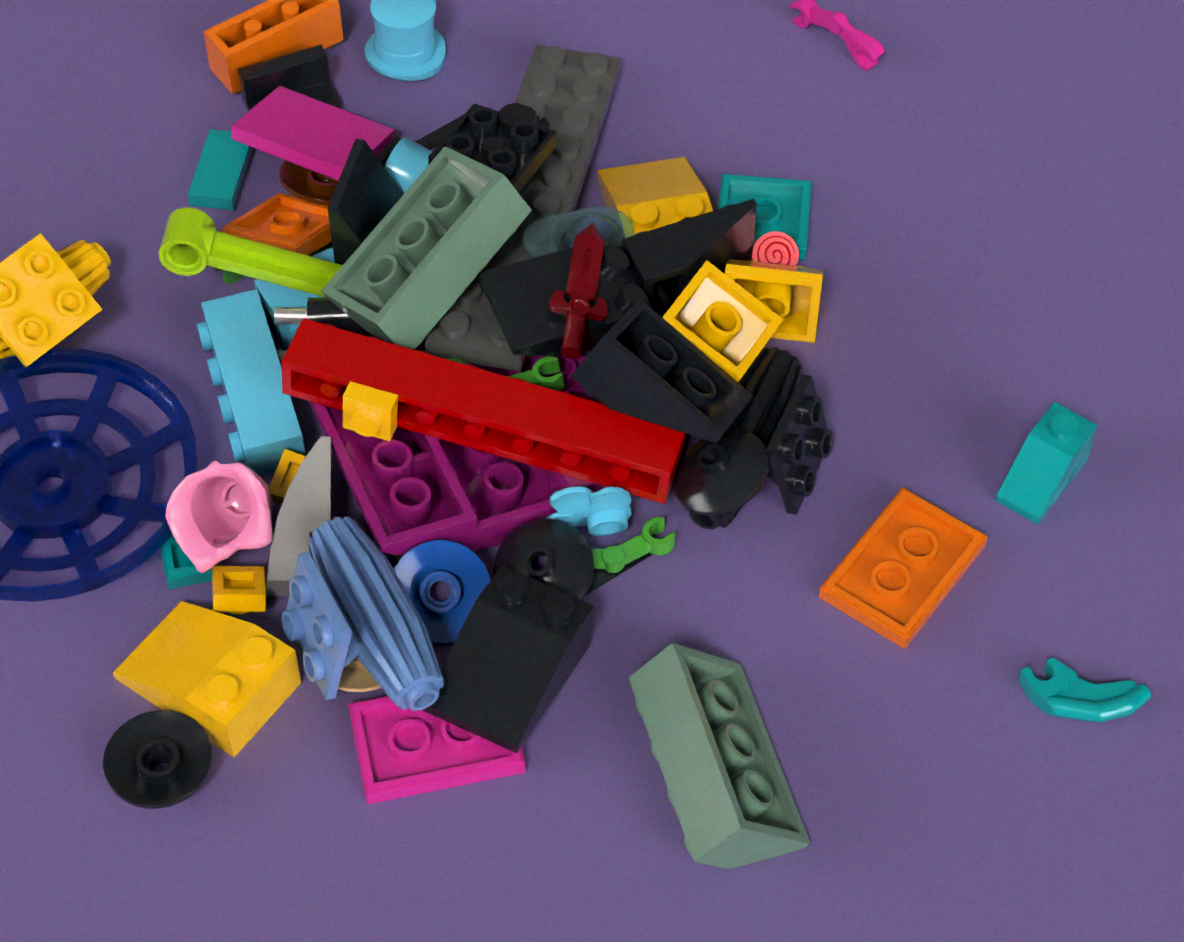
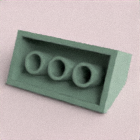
[321,146,532,350]
[628,643,811,869]

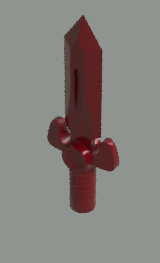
[549,223,608,359]

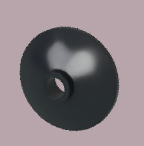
[673,429,770,516]
[493,519,594,600]
[103,710,213,809]

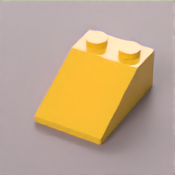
[597,157,713,246]
[113,601,302,758]

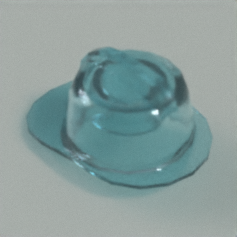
[523,206,634,258]

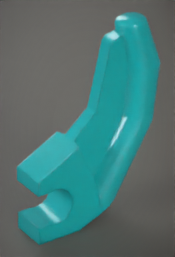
[1018,657,1151,723]

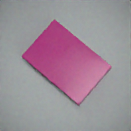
[232,86,395,181]
[348,696,525,804]

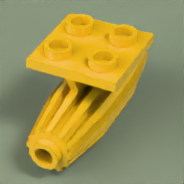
[0,233,111,368]

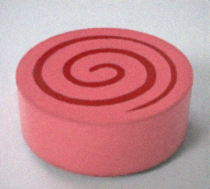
[752,231,799,266]

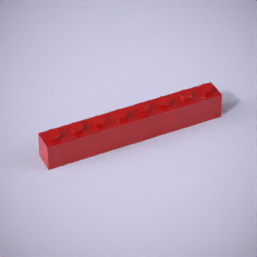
[282,318,686,504]

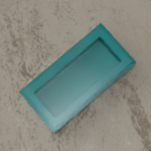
[187,129,254,211]

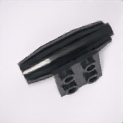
[686,347,833,530]

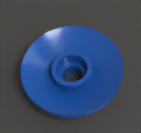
[394,540,491,644]

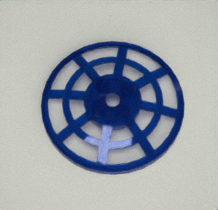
[0,348,199,602]

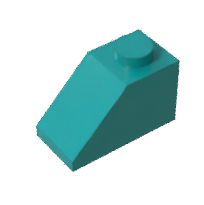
[995,401,1098,525]

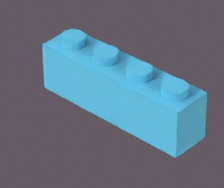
[196,289,306,476]

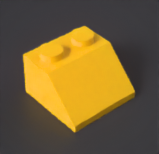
[725,259,823,343]
[662,260,784,382]

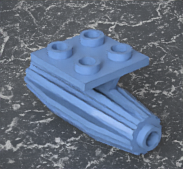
[282,516,444,711]

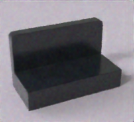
[238,45,342,112]

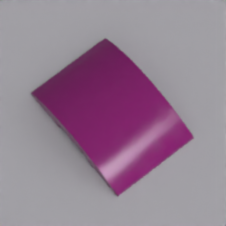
[309,355,604,556]

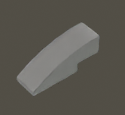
[266,436,331,597]

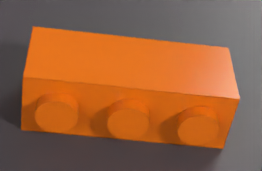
[203,0,344,95]

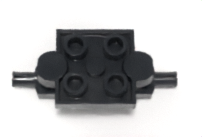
[428,103,557,196]

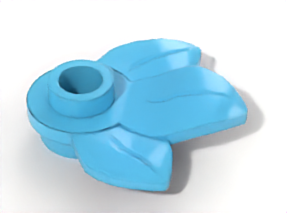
[545,486,632,536]

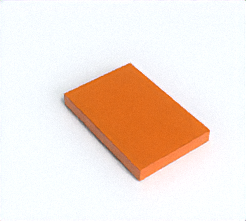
[819,487,988,649]

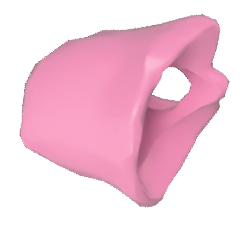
[165,461,273,573]

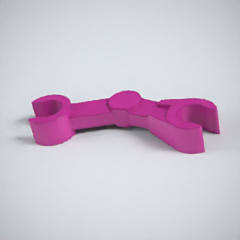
[789,0,885,71]

